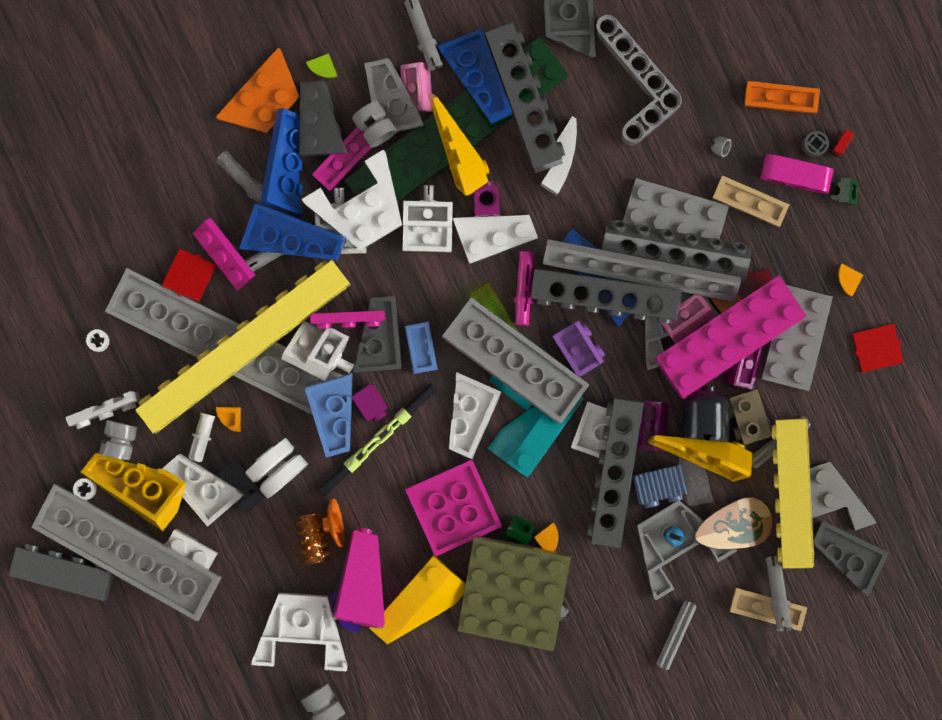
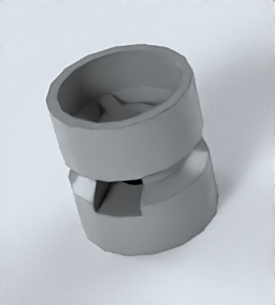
[352,101,397,148]
[99,420,138,460]
[301,683,345,720]

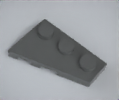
[299,81,348,156]
[353,296,402,373]
[813,520,889,597]

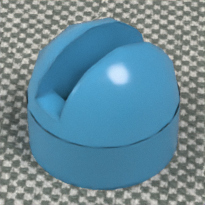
[665,527,685,547]

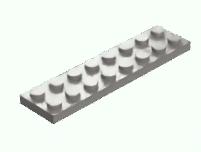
[31,484,222,621]

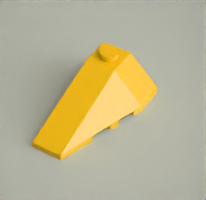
[428,93,489,196]
[647,435,752,482]
[81,453,186,531]
[369,555,466,644]

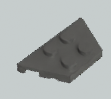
[544,0,596,58]

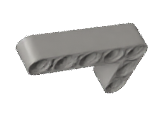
[595,15,682,145]

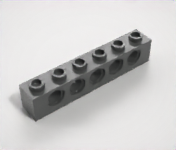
[485,23,565,173]
[601,219,752,283]
[531,269,683,324]
[587,396,644,548]

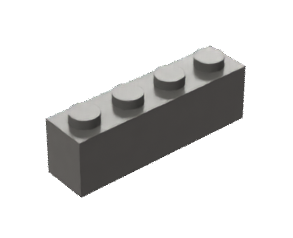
[9,543,114,601]

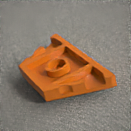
[216,48,300,134]

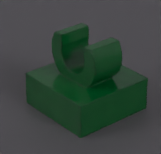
[831,178,859,206]
[505,515,536,545]

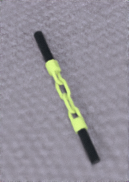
[318,383,437,497]

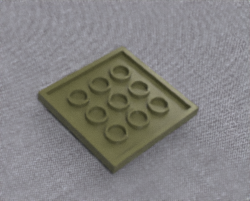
[458,535,571,651]

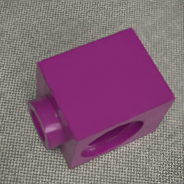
[474,181,500,217]
[352,384,389,423]

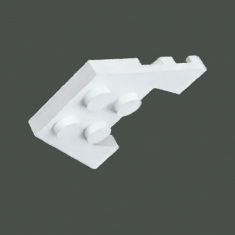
[302,150,402,251]
[251,592,348,671]

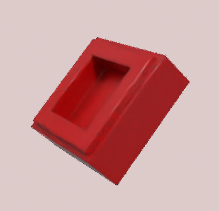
[830,129,854,157]

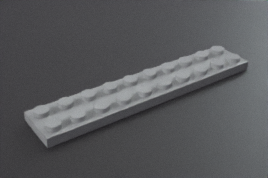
[105,268,343,415]

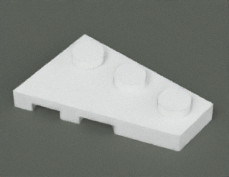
[65,391,141,429]

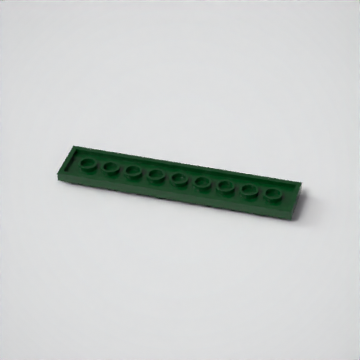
[345,37,569,202]

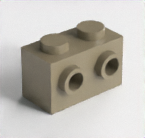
[728,389,772,445]

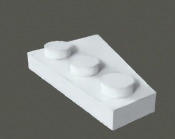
[453,215,538,264]
[449,372,502,459]
[162,454,245,526]

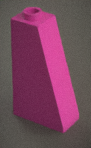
[333,528,385,629]

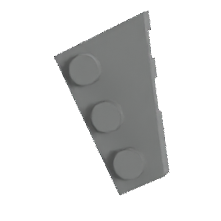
[364,58,426,132]

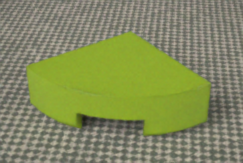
[306,53,338,79]

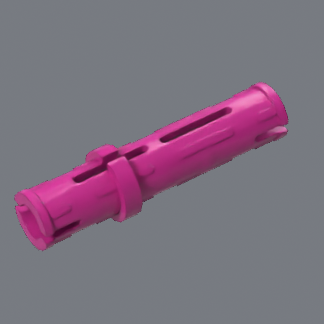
[513,251,535,326]

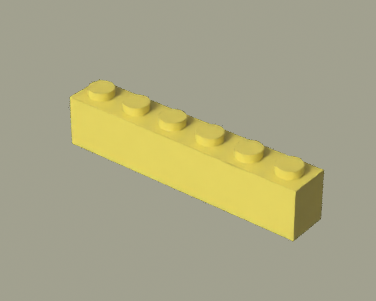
[772,418,814,568]

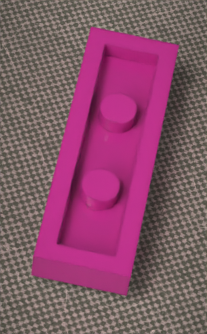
[312,127,371,192]
[193,218,256,291]
[310,311,386,329]

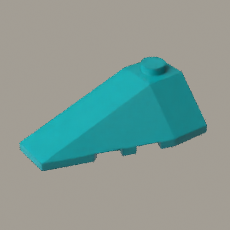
[488,396,584,478]

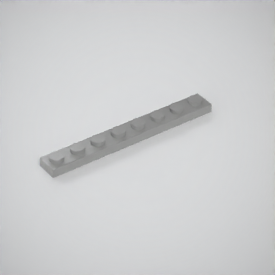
[543,239,741,302]

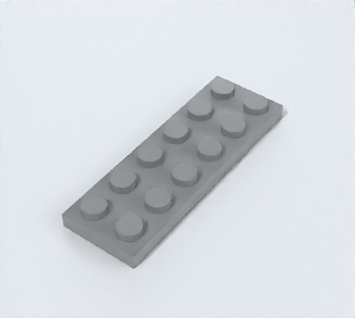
[442,298,589,425]

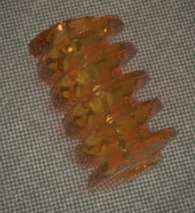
[293,512,331,565]

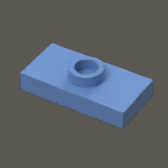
[405,322,438,374]

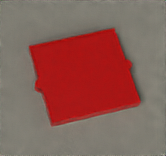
[162,249,216,302]
[852,324,904,373]

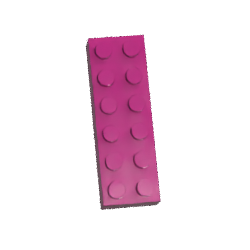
[654,275,807,399]

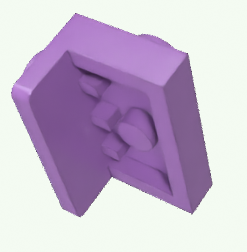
[552,321,605,377]

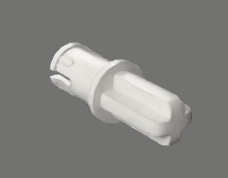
[188,413,215,462]

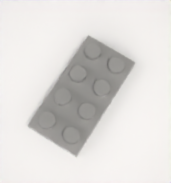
[623,178,729,239]
[761,285,833,391]

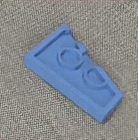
[305,373,352,457]

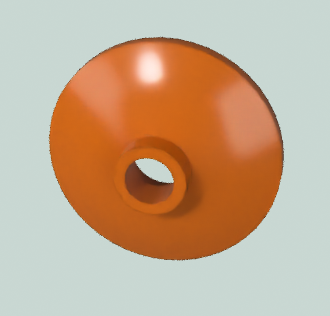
[322,498,345,547]

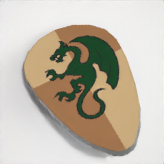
[694,497,772,549]

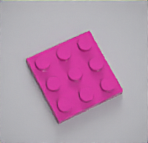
[405,460,502,557]

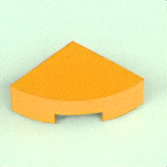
[838,264,863,297]
[216,407,241,432]
[534,523,559,551]

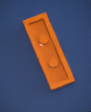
[744,81,820,114]

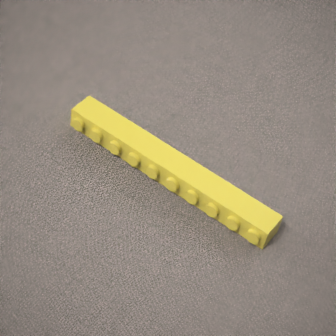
[136,260,351,433]

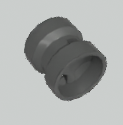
[801,131,829,158]

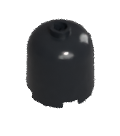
[680,386,730,442]

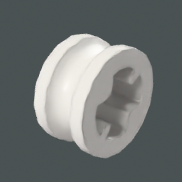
[86,329,109,352]
[73,478,97,500]

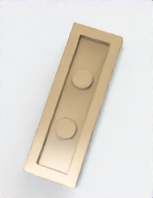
[712,176,790,228]
[729,587,807,631]

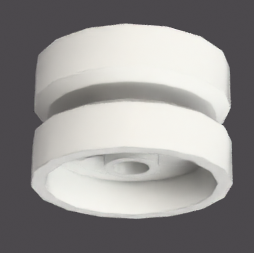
[245,438,308,499]

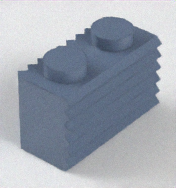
[632,464,687,508]

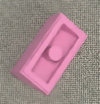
[400,62,433,113]
[660,294,715,344]

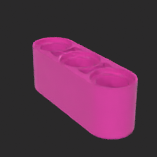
[760,154,834,194]

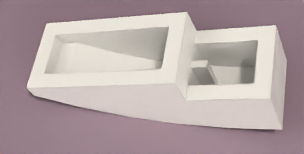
[541,116,577,196]

